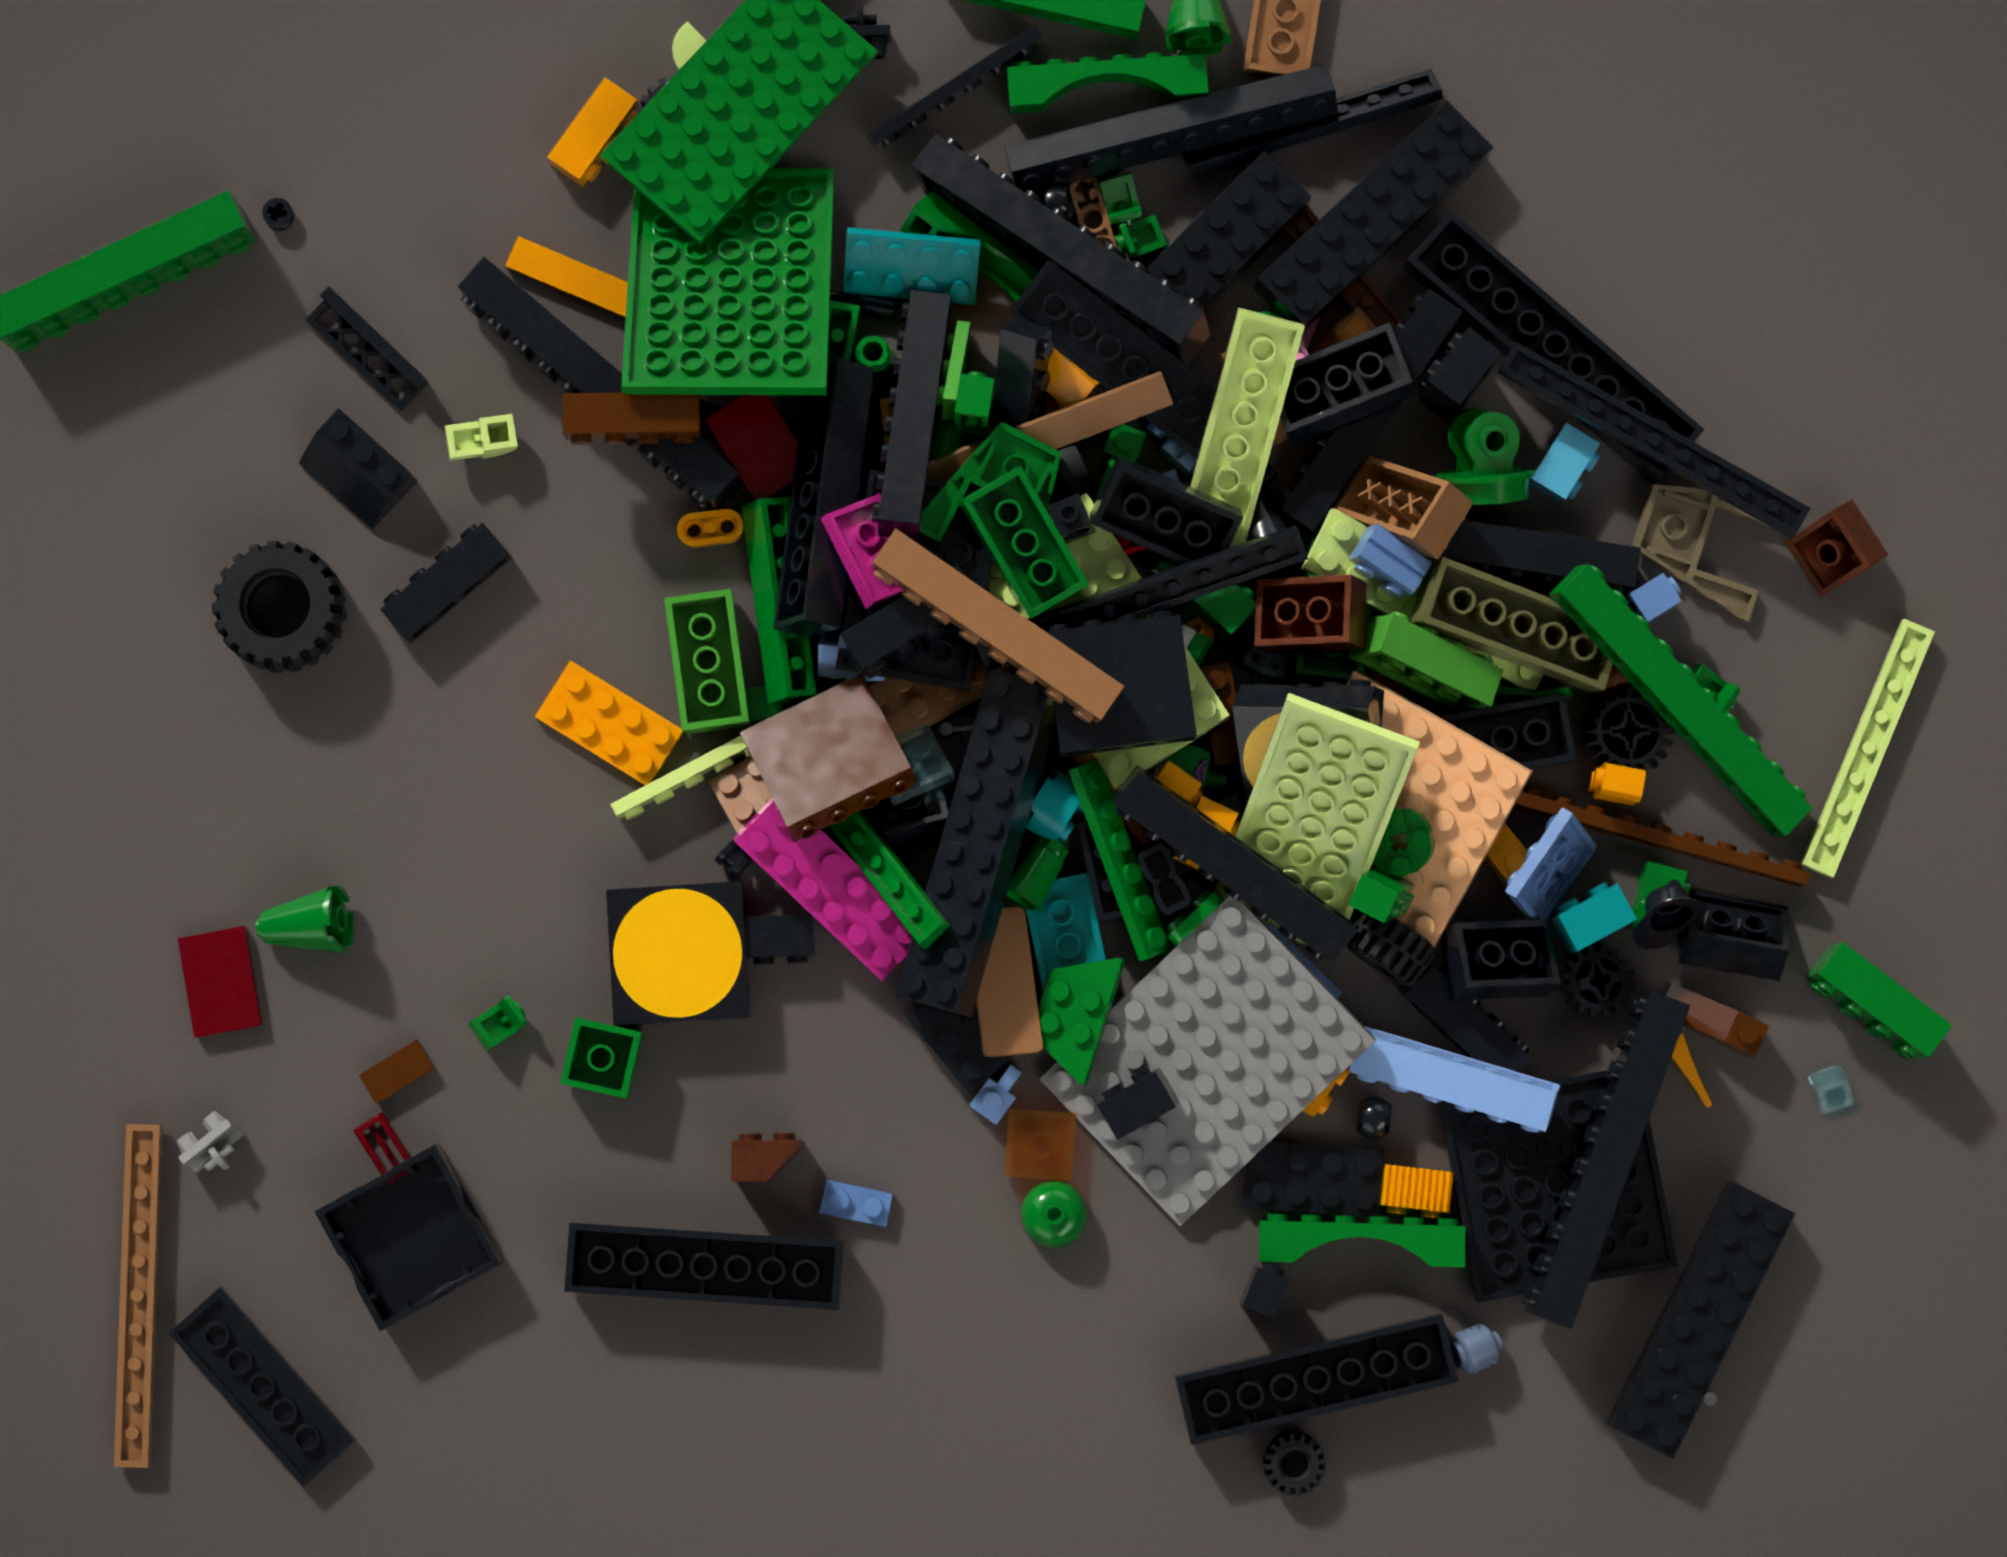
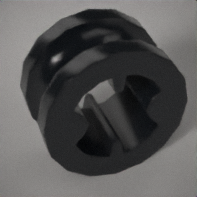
[262,198,294,231]

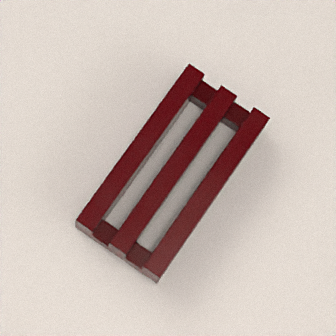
[353,1112,411,1185]

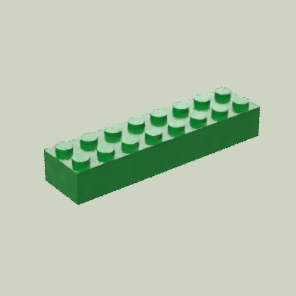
[0,190,257,353]

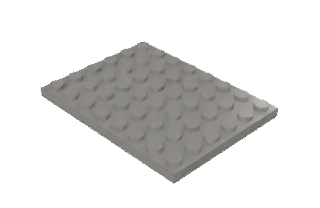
[1039,895,1376,1226]

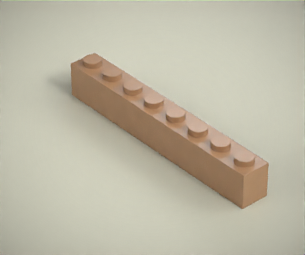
[870,528,1124,723]

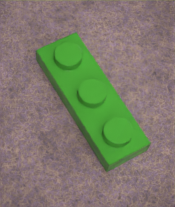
[937,320,971,421]

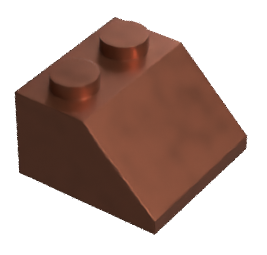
[1786,499,1888,598]

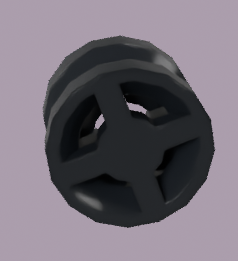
[714,839,753,879]

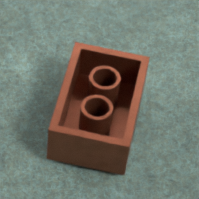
[1254,575,1367,653]

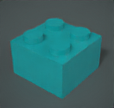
[1549,882,1637,955]

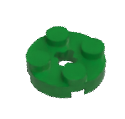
[1373,808,1434,877]

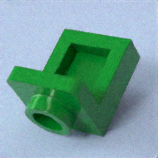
[1098,171,1143,226]
[1114,215,1167,262]
[1692,663,1741,712]
[468,995,527,1052]

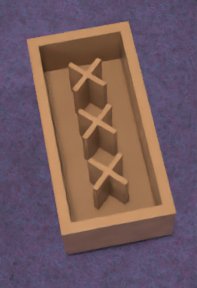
[1332,455,1473,560]

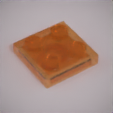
[1004,1108,1076,1181]

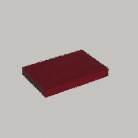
[704,395,798,500]
[177,926,263,1038]

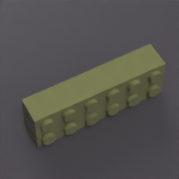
[1410,557,1613,692]

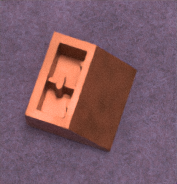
[731,1133,803,1182]

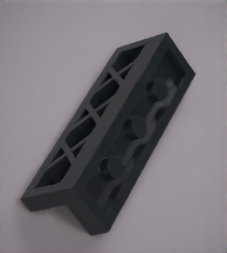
[305,286,429,411]

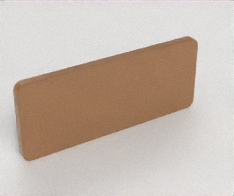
[976,907,1043,1057]

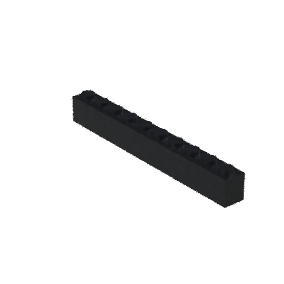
[1004,64,1338,192]

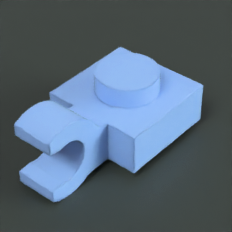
[969,1064,1022,1125]

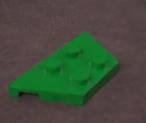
[1038,958,1125,1085]

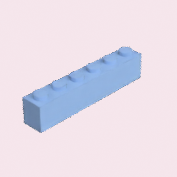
[1349,1026,1561,1133]

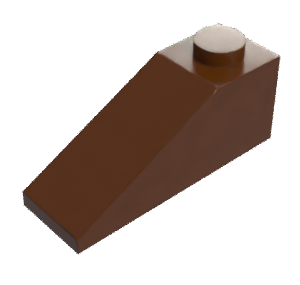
[1665,983,1769,1058]

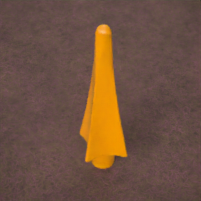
[1671,1033,1712,1108]

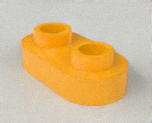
[677,509,744,548]

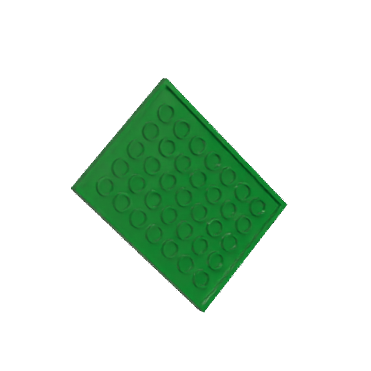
[621,168,834,396]

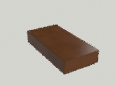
[359,1039,436,1104]

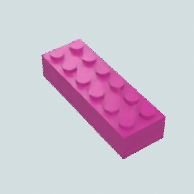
[733,798,912,981]

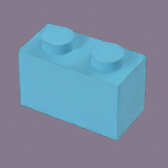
[1529,422,1601,505]

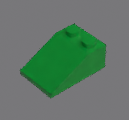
[1155,561,1256,643]

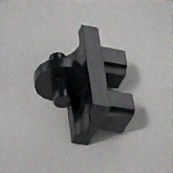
[844,5,891,59]

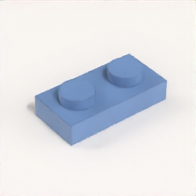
[820,1180,893,1227]

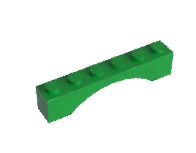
[1007,50,1209,114]
[900,191,1039,302]
[1259,1214,1466,1268]

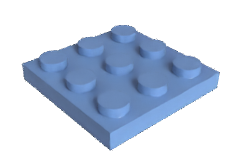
[1505,807,1598,920]

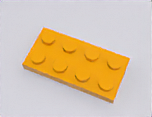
[534,660,683,785]

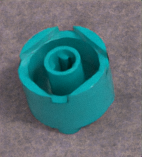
[1026,768,1084,845]

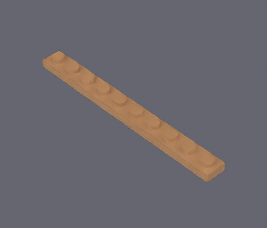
[114,1124,163,1468]

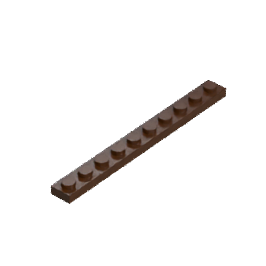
[1514,787,1810,888]

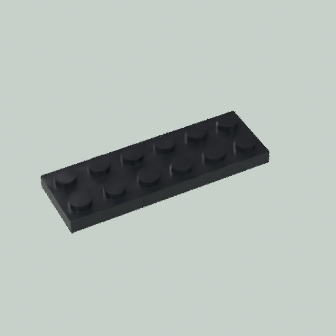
[168,1287,357,1487]

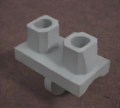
[177,1111,244,1173]

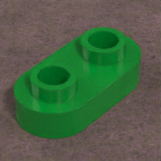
[1167,890,1225,947]

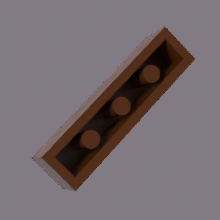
[562,393,701,445]

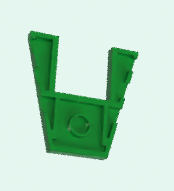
[919,421,1061,543]

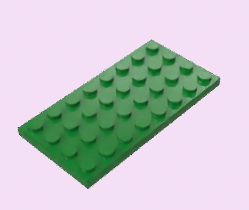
[600,0,878,245]

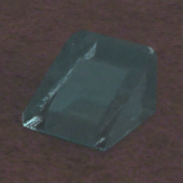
[1809,1065,1854,1115]

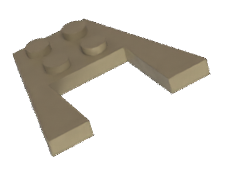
[1631,484,1771,623]

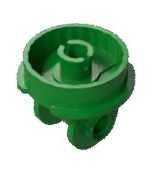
[1435,408,1535,505]

